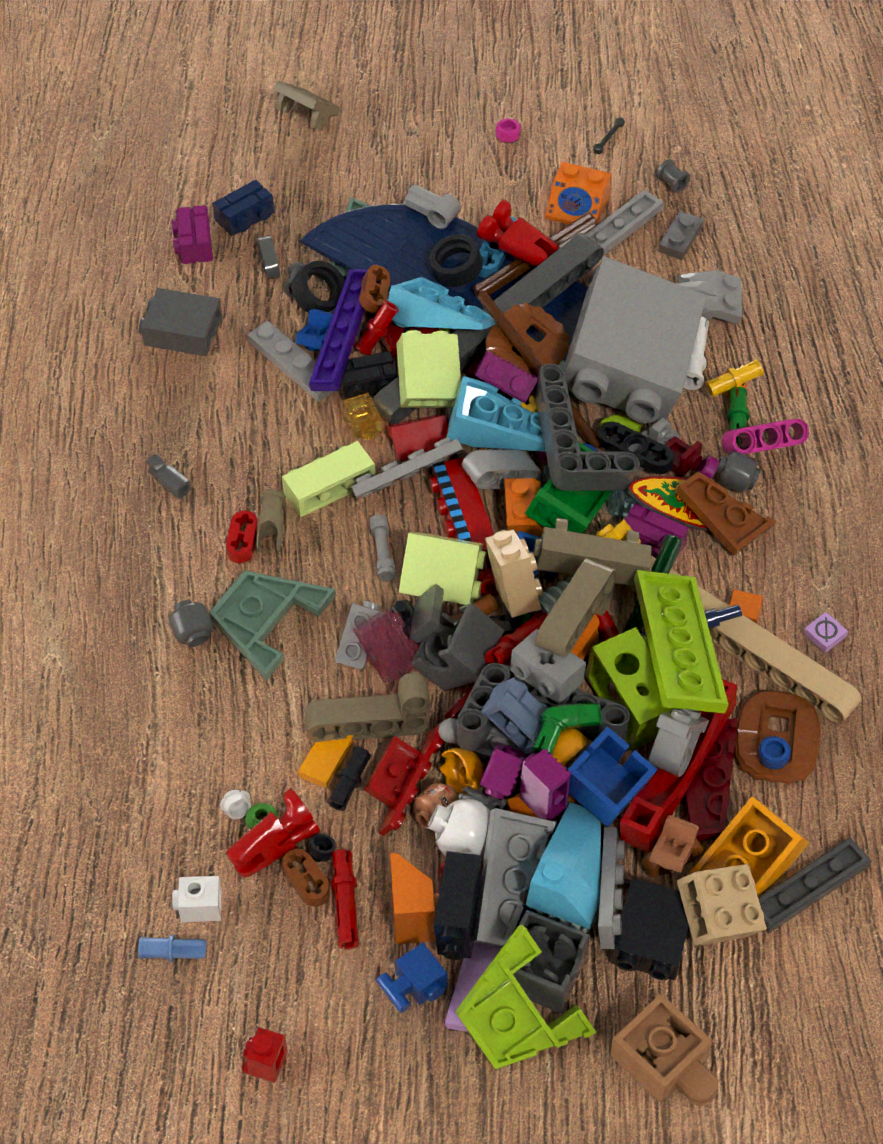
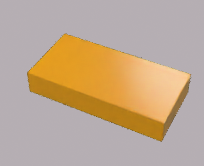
[298,726,354,789]

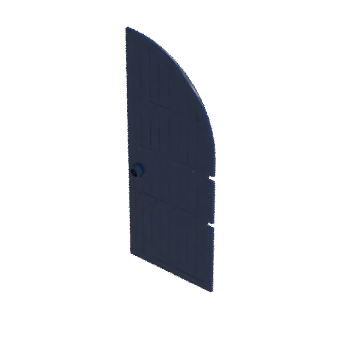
[300,204,588,362]

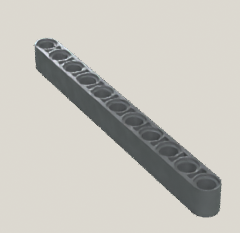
[371,233,604,424]

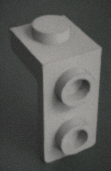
[335,600,388,670]

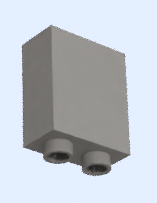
[563,256,707,423]

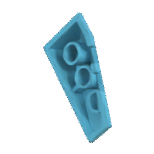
[388,277,496,330]
[446,376,546,452]
[526,802,601,929]

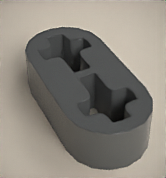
[257,235,280,280]

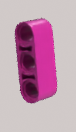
[722,419,809,454]

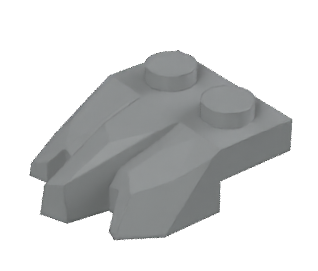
[676,270,742,324]

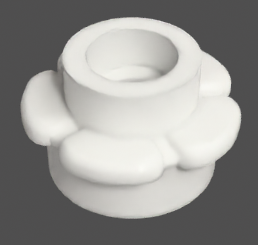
[220,790,251,819]

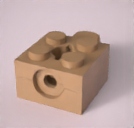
[610,993,718,1107]

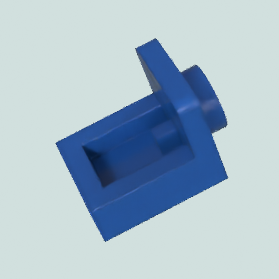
[296,308,333,351]

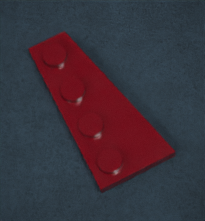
[685,718,738,841]

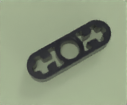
[599,422,674,474]

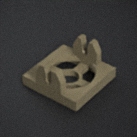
[273,81,341,130]

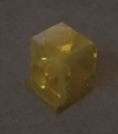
[342,393,381,440]

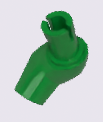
[533,703,602,754]

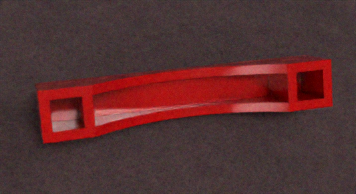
[620,679,737,853]

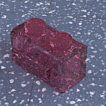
[353,609,419,682]

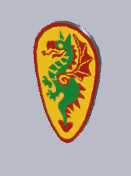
[628,476,709,530]

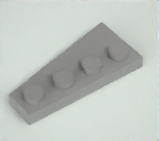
[351,437,462,500]
[472,808,556,948]

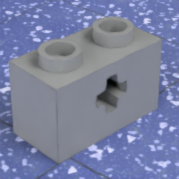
[510,629,586,704]

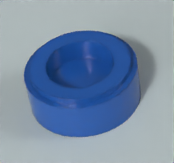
[757,736,791,769]

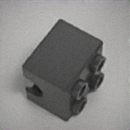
[411,603,504,691]
[513,910,590,1014]

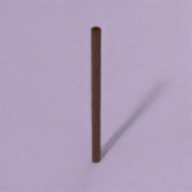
[477,290,601,449]

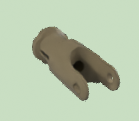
[256,489,286,552]

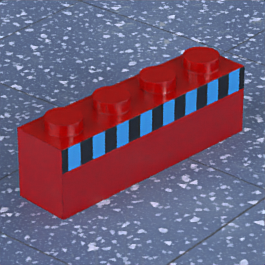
[429,457,494,558]

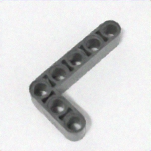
[534,363,640,491]
[456,663,630,751]

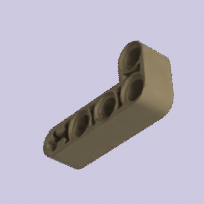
[535,558,616,658]
[304,672,431,742]

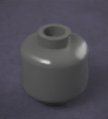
[716,451,761,493]
[169,600,214,647]

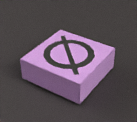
[803,612,848,653]

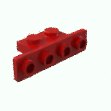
[364,723,444,836]

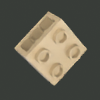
[485,529,543,618]
[677,864,767,946]

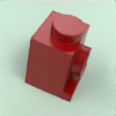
[242,1027,288,1083]

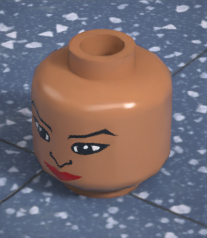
[413,783,459,831]

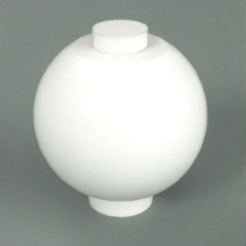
[428,799,490,862]

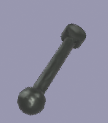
[593,117,625,154]

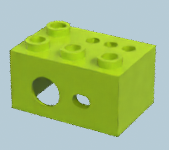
[585,627,674,751]

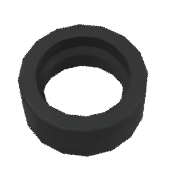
[429,234,483,287]
[292,260,345,313]

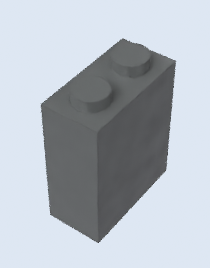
[139,288,222,356]

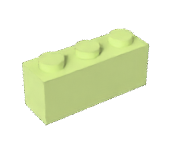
[282,441,375,517]

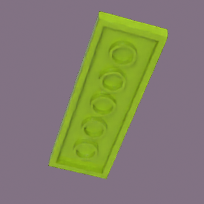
[634,570,728,714]

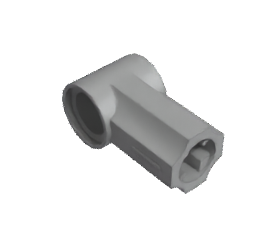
[405,184,461,229]

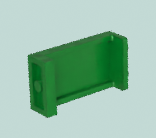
[525,441,613,534]

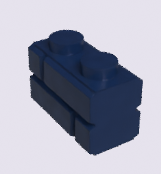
[212,179,275,236]

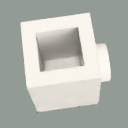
[172,876,222,922]

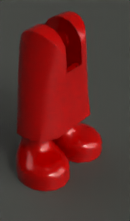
[477,200,559,267]
[226,788,321,878]

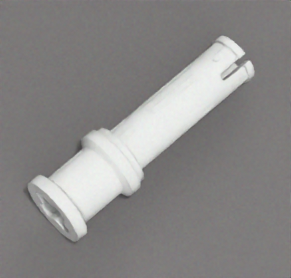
[683,317,709,390]

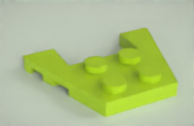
[455,924,596,1070]

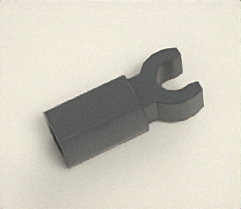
[146,454,191,499]

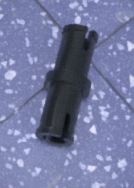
[327,746,371,811]

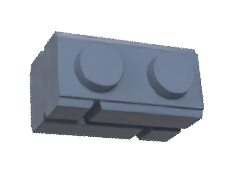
[481,678,549,754]

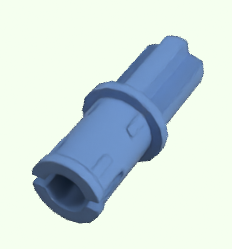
[138,935,207,962]

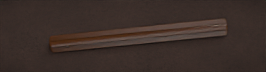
[473,213,597,296]

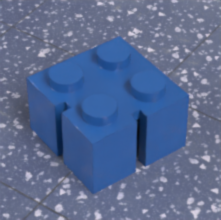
[567,726,658,827]

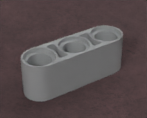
[462,450,542,489]

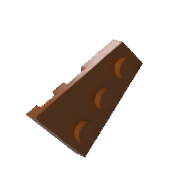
[675,471,776,556]

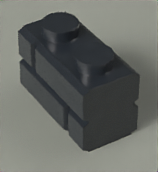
[339,351,398,401]

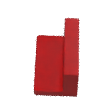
[386,414,448,461]

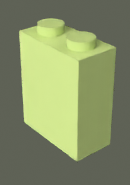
[396,330,461,408]
[398,531,487,605]

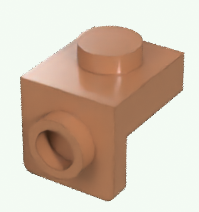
[649,815,699,873]

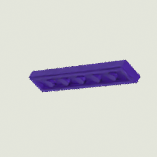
[309,269,368,391]

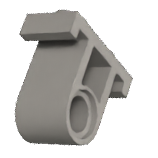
[649,709,709,777]

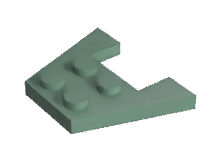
[209,570,336,681]

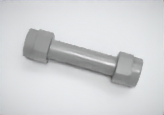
[370,514,396,582]

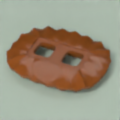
[486,302,570,378]
[735,691,820,785]

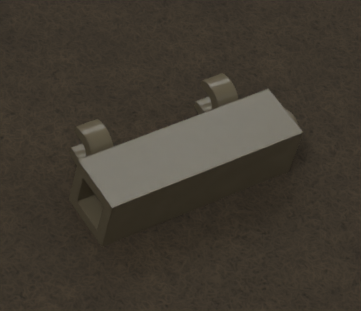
[533,517,651,586]

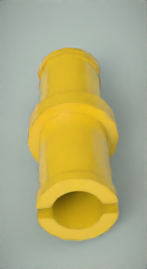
[705,359,764,398]

